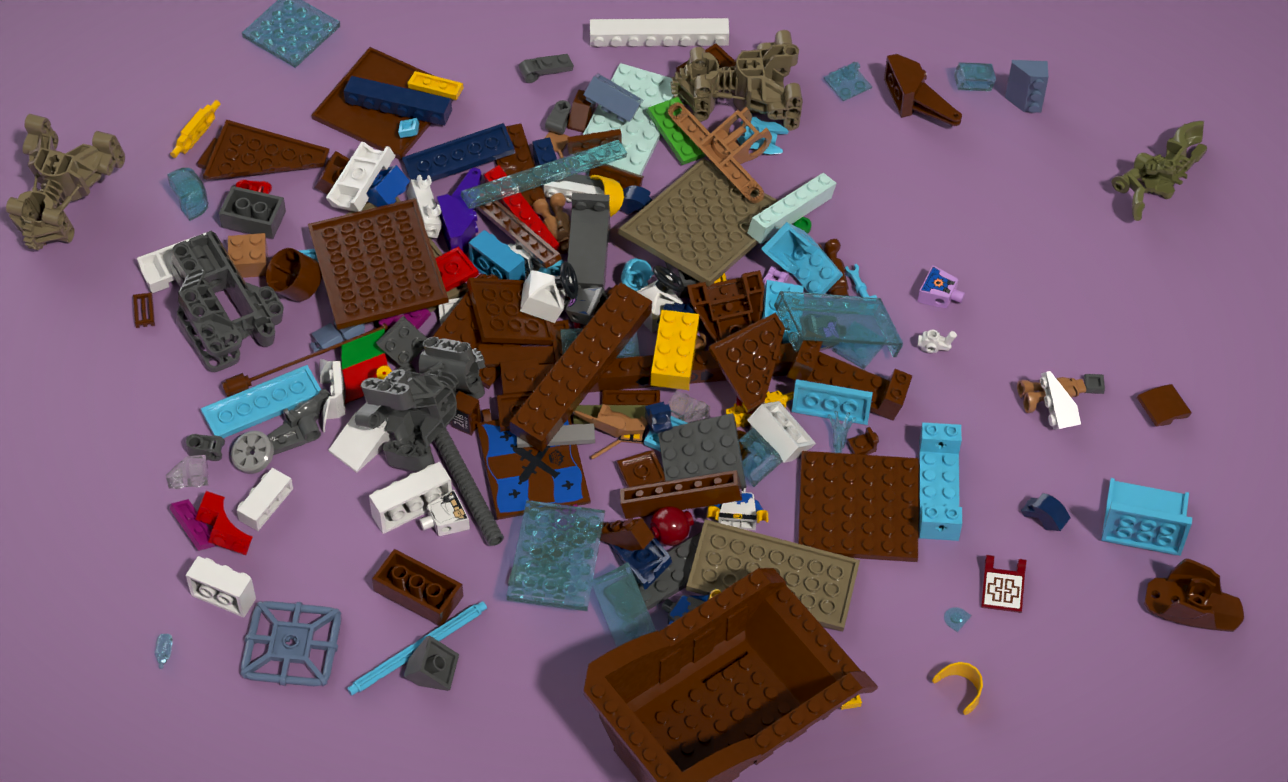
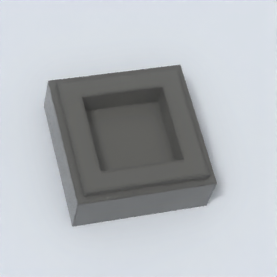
[1084,374,1105,394]

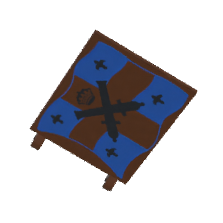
[477,409,591,520]

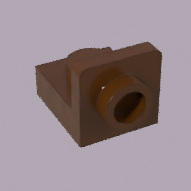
[847,427,879,455]

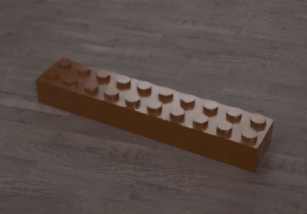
[510,282,652,452]

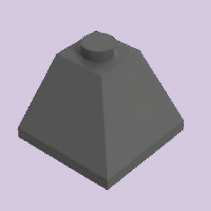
[404,635,459,691]

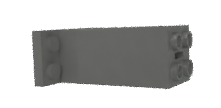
[567,193,611,292]

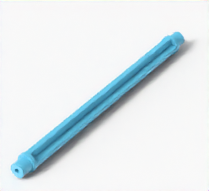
[347,601,487,696]

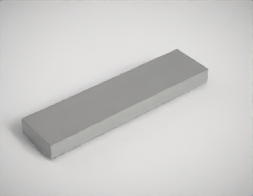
[517,424,595,448]

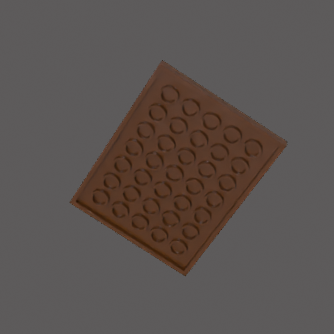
[308,198,449,330]

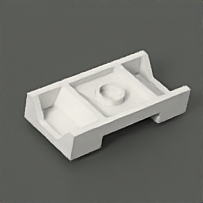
[326,142,395,212]
[137,233,206,293]

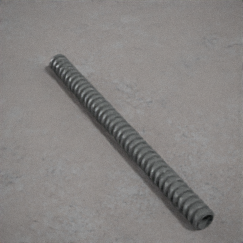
[399,363,504,546]

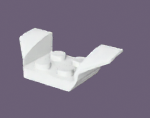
[319,359,346,432]

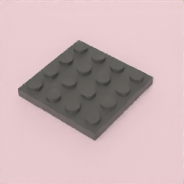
[658,413,747,489]

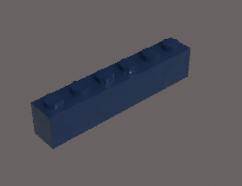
[344,76,452,126]

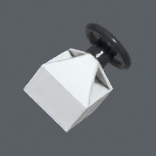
[520,262,578,323]
[637,266,684,333]

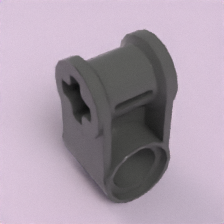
[545,100,571,135]
[186,434,225,461]

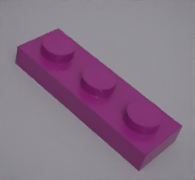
[170,499,216,551]

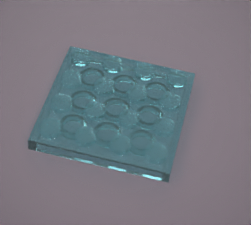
[242,0,340,68]

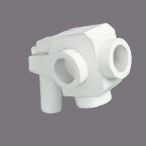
[918,330,957,353]

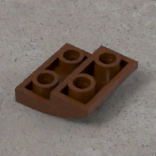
[1137,384,1192,427]

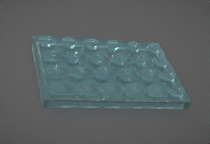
[507,500,605,611]

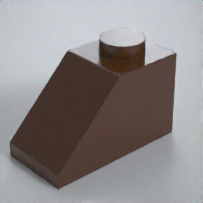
[567,89,596,133]

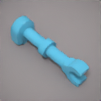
[845,264,879,311]

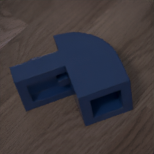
[620,186,653,215]
[645,402,673,434]
[1021,493,1071,531]

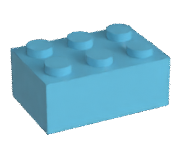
[762,280,804,344]

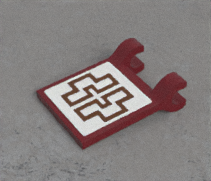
[981,555,1027,613]

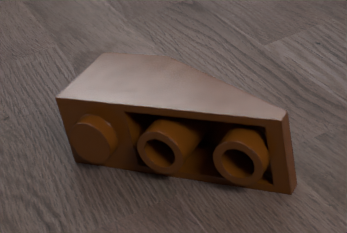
[595,518,655,551]

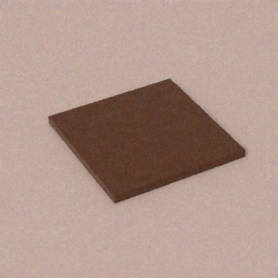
[311,47,434,160]

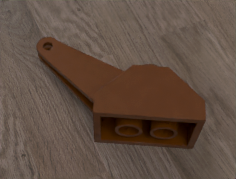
[884,54,962,126]

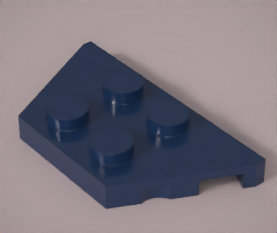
[611,539,672,590]

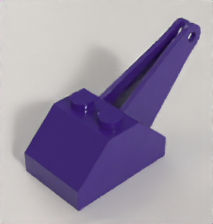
[437,168,482,255]

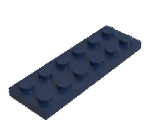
[402,123,515,181]

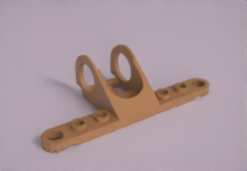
[668,102,772,203]

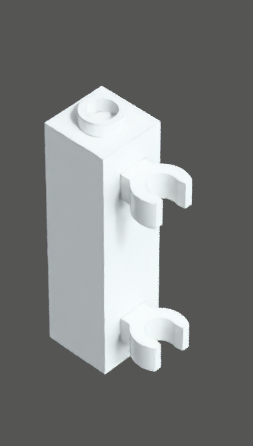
[406,175,442,238]

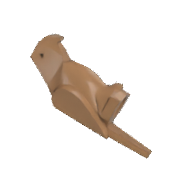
[574,404,647,437]

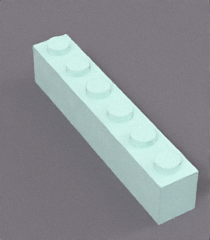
[747,173,837,244]

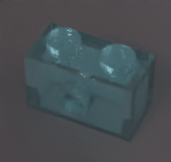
[954,62,996,91]

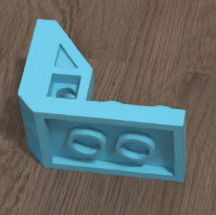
[761,222,843,301]

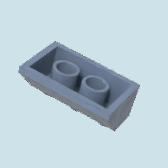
[1005,60,1049,113]
[583,73,644,123]

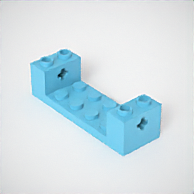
[919,423,962,541]

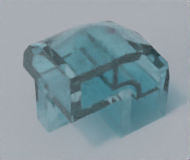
[167,168,209,221]

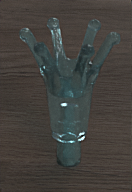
[827,411,856,453]

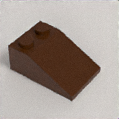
[315,151,369,204]

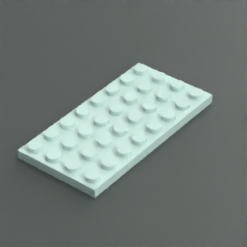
[568,63,674,175]

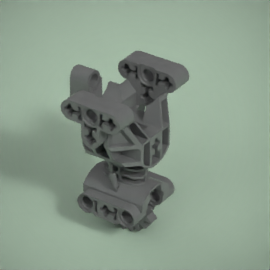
[355,337,486,472]

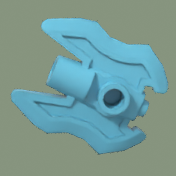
[737,117,789,154]

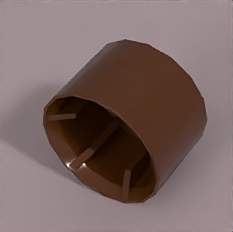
[266,248,322,302]

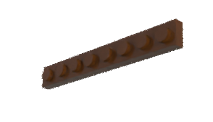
[474,192,562,268]

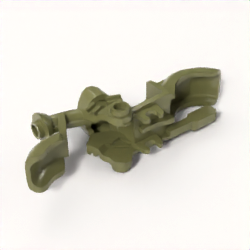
[1111,121,1207,221]

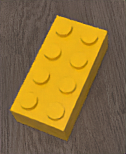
[651,310,699,390]

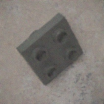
[376,316,428,366]

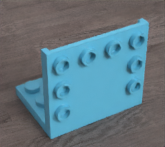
[1101,478,1192,556]

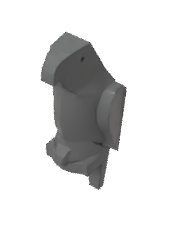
[268,389,331,435]

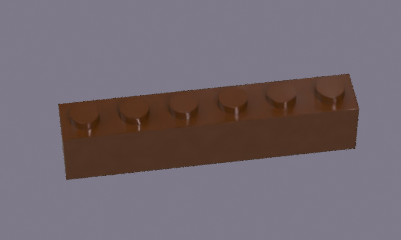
[620,470,742,519]

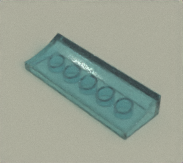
[590,562,656,647]

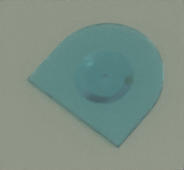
[944,607,972,632]

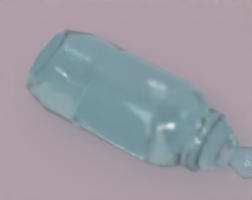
[155,634,173,669]

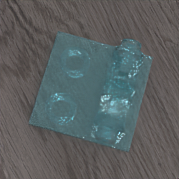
[824,62,872,101]

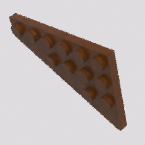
[203,119,330,180]

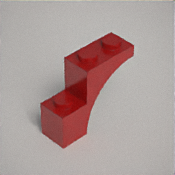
[195,491,253,555]

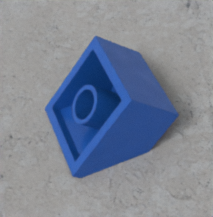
[366,165,410,207]

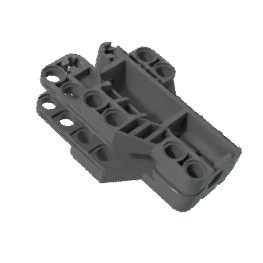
[171,231,284,372]

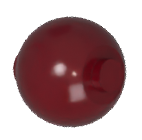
[650,506,694,546]

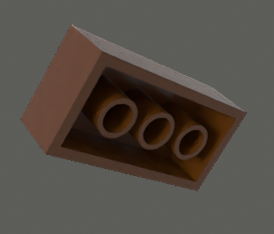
[372,549,464,626]

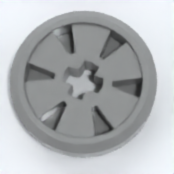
[231,431,274,474]

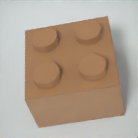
[228,233,268,278]

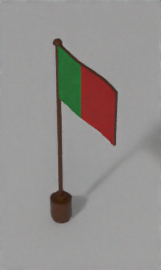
[222,323,388,404]

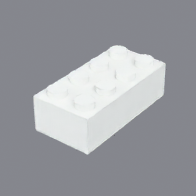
[369,462,452,534]

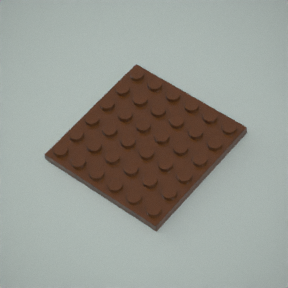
[798,451,919,562]

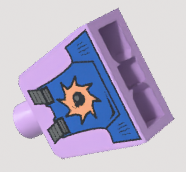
[918,265,965,308]

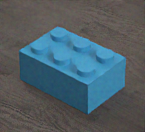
[469,230,525,280]

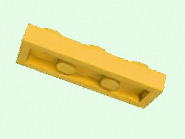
[408,71,464,100]

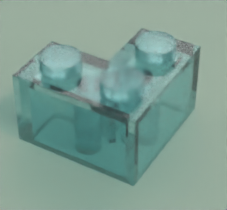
[739,427,783,487]

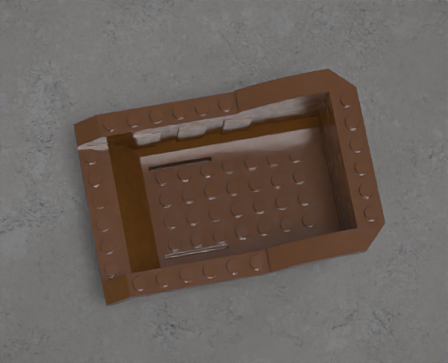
[583,568,878,782]

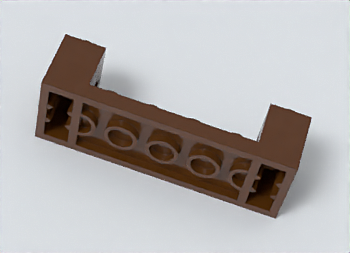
[787,332,912,421]

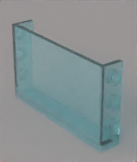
[774,291,903,357]

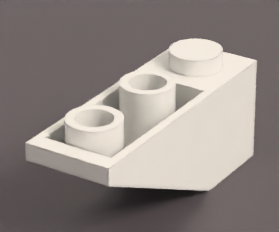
[1040,371,1081,430]

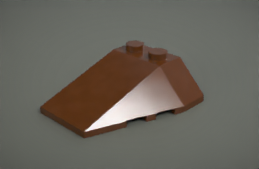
[687,270,765,343]

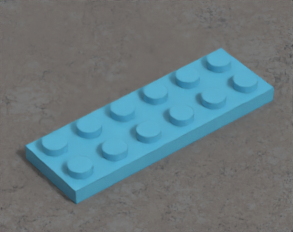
[201,365,321,438]

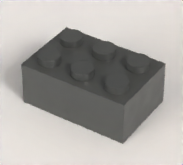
[219,186,286,239]

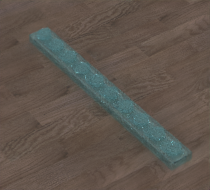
[461,140,627,209]

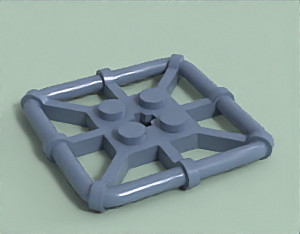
[240,601,342,687]

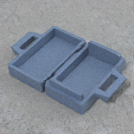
[310,320,366,352]

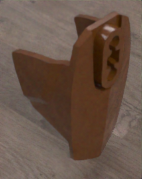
[1144,558,1244,632]

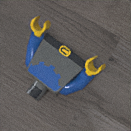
[662,589,721,625]

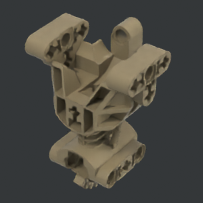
[670,30,803,131]
[6,114,125,250]

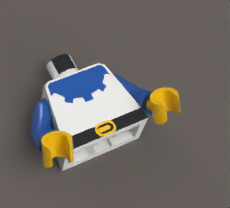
[707,488,769,531]

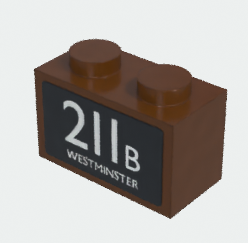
[451,391,481,436]

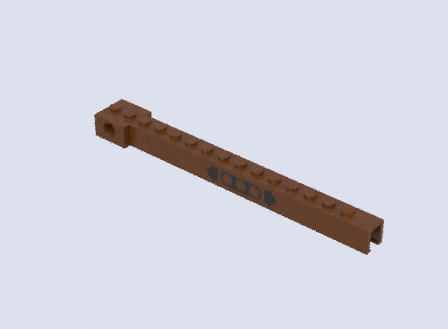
[500,342,800,395]

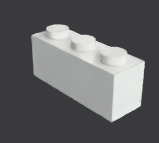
[237,468,293,531]

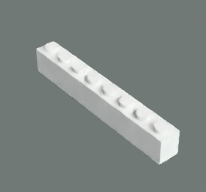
[590,18,729,47]

